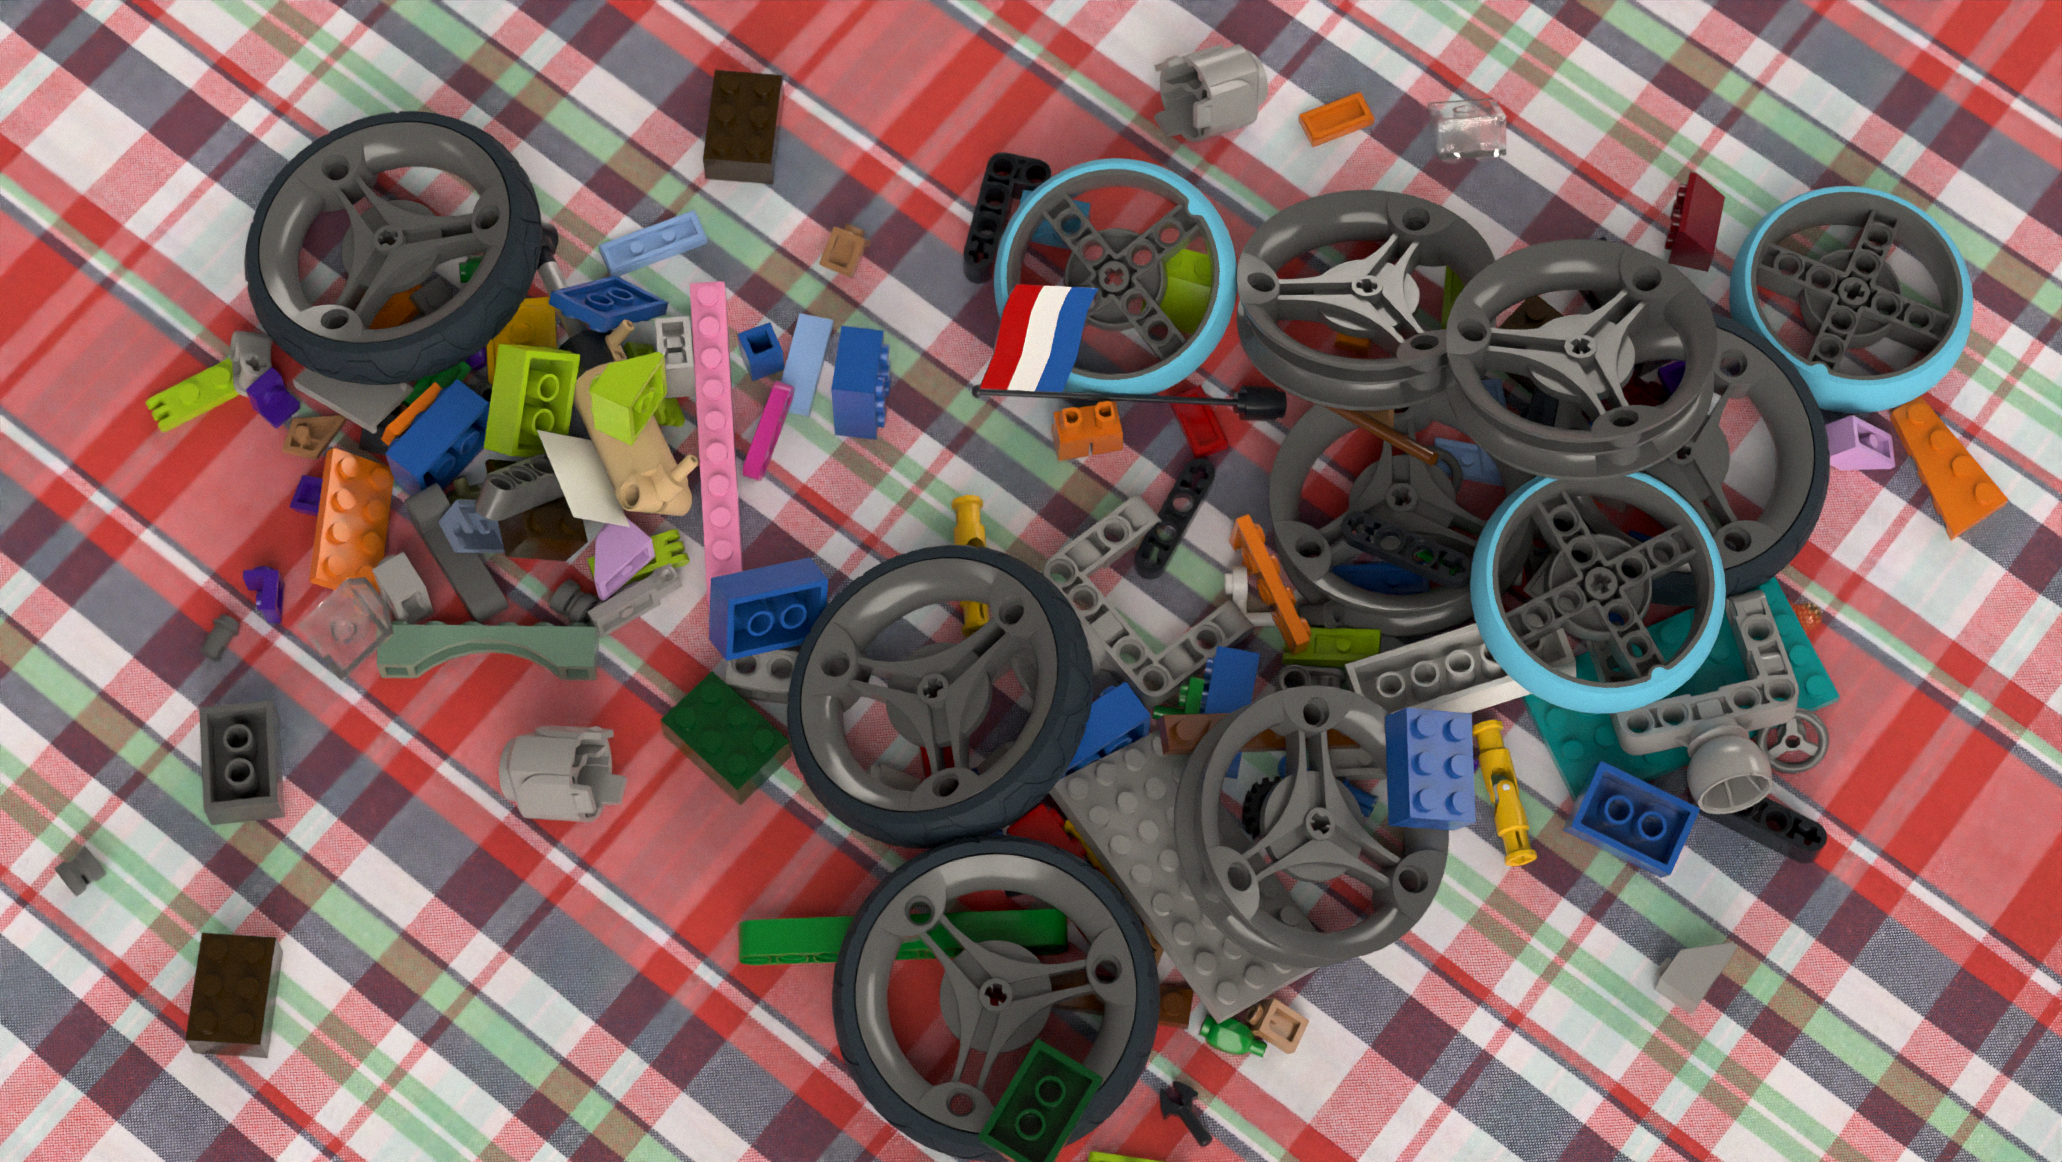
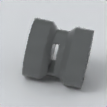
[550,579,600,624]
[54,846,107,897]

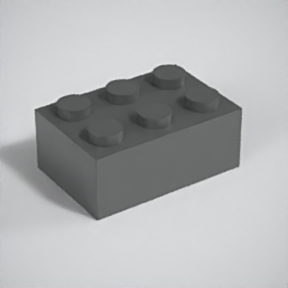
[199,700,285,825]

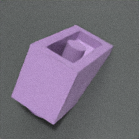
[1825,415,1895,470]
[594,518,655,602]

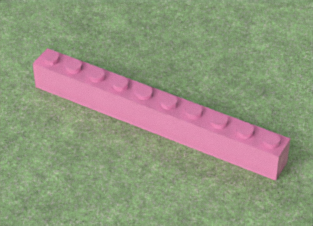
[690,281,743,615]

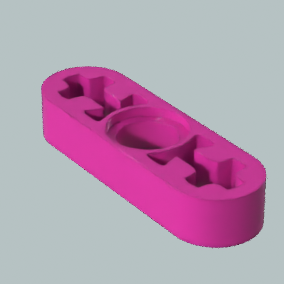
[743,381,795,481]

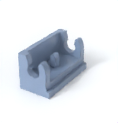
[438,499,505,553]

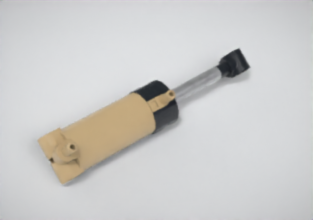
[537,222,698,516]

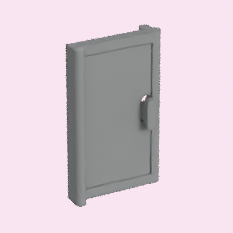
[293,368,414,434]

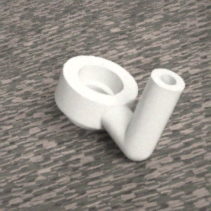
[1224,566,1276,626]

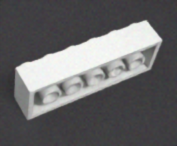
[1345,614,1576,714]

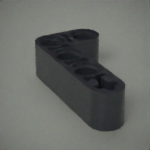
[963,152,1051,284]
[1688,792,1827,864]

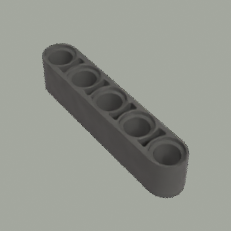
[475,452,564,521]

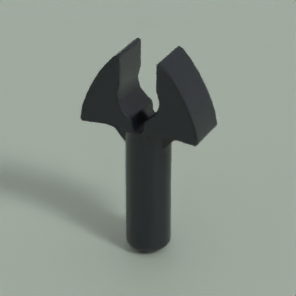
[1160,1081,1213,1147]

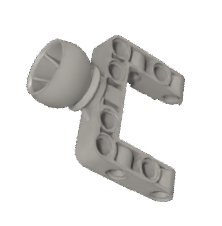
[1011,494,1255,708]
[1586,590,1799,814]

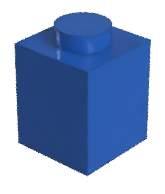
[737,322,785,381]

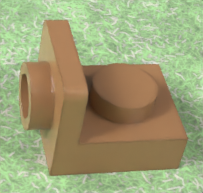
[819,223,872,278]
[1245,998,1309,1054]

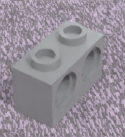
[655,316,696,398]
[372,552,434,625]
[724,647,799,704]

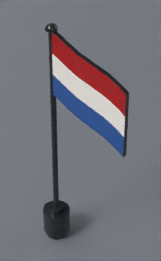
[972,284,1287,422]

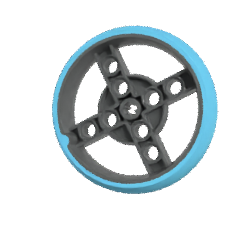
[994,158,1237,395]
[1729,186,1973,413]
[1470,472,1726,714]

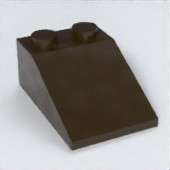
[485,459,588,561]

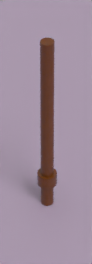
[1321,405,1438,466]

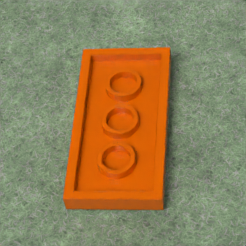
[309,447,394,602]

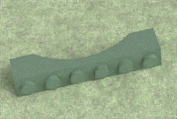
[376,621,599,680]

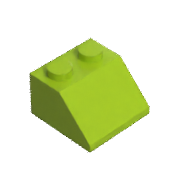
[1140,249,1211,334]
[589,352,667,446]

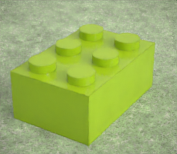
[484,343,580,457]

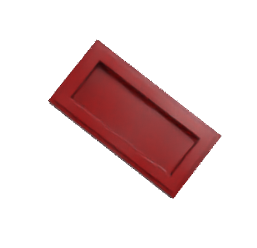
[1169,385,1228,459]

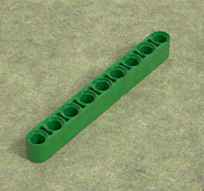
[738,909,1068,965]

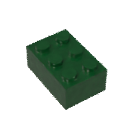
[660,671,791,805]
[977,1038,1103,1162]

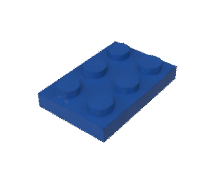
[549,276,669,333]

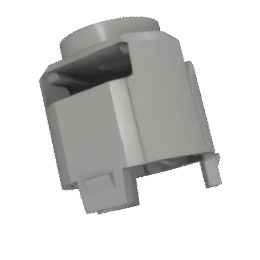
[1154,44,1268,142]
[499,725,627,822]

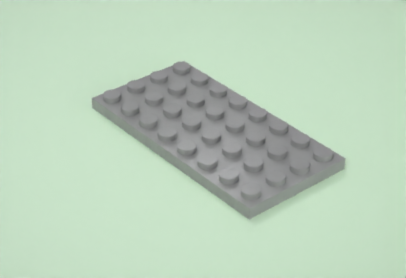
[1049,730,1320,1024]

